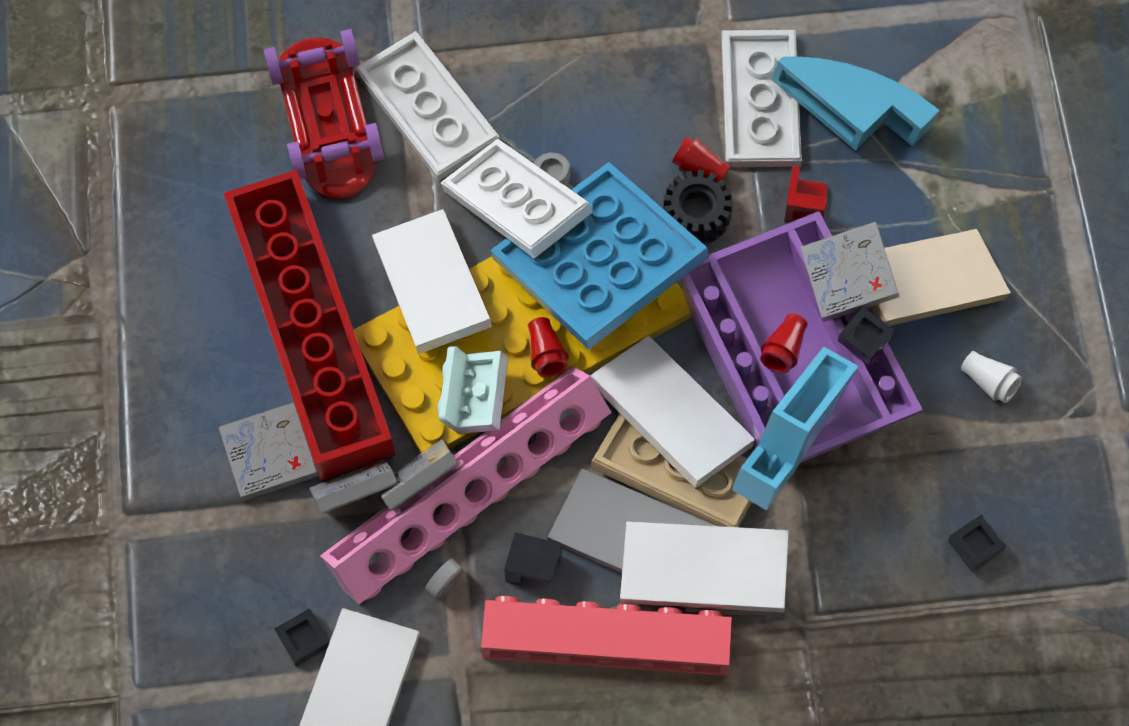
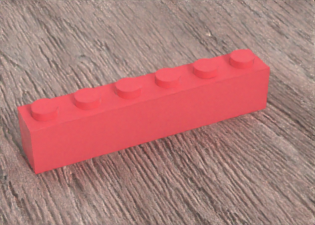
[481,596,732,676]

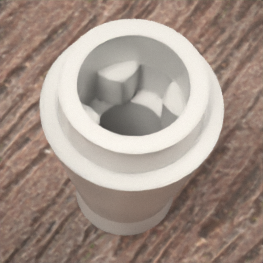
[961,351,1022,403]

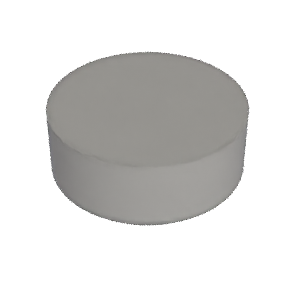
[534,152,571,186]
[425,559,463,599]

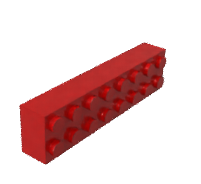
[223,169,396,481]

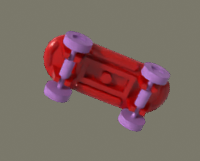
[264,29,385,199]

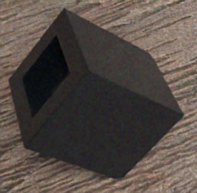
[504,532,562,586]

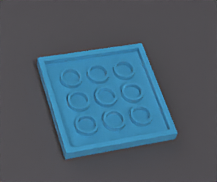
[490,162,709,350]

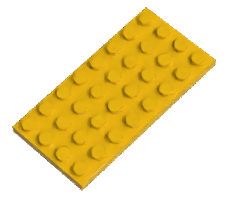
[354,257,692,454]

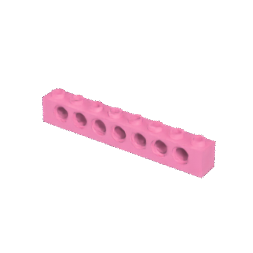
[320,367,611,604]

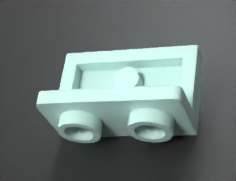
[438,346,508,434]

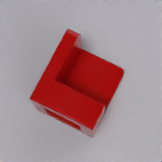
[784,166,828,223]

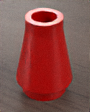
[672,136,731,183]
[760,313,808,374]
[527,317,569,378]

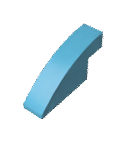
[771,56,940,151]
[732,347,858,510]

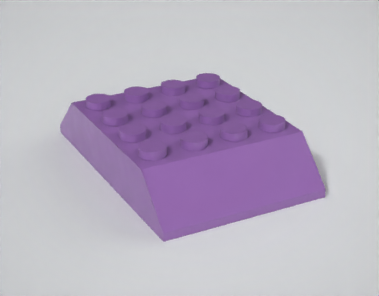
[680,212,923,463]

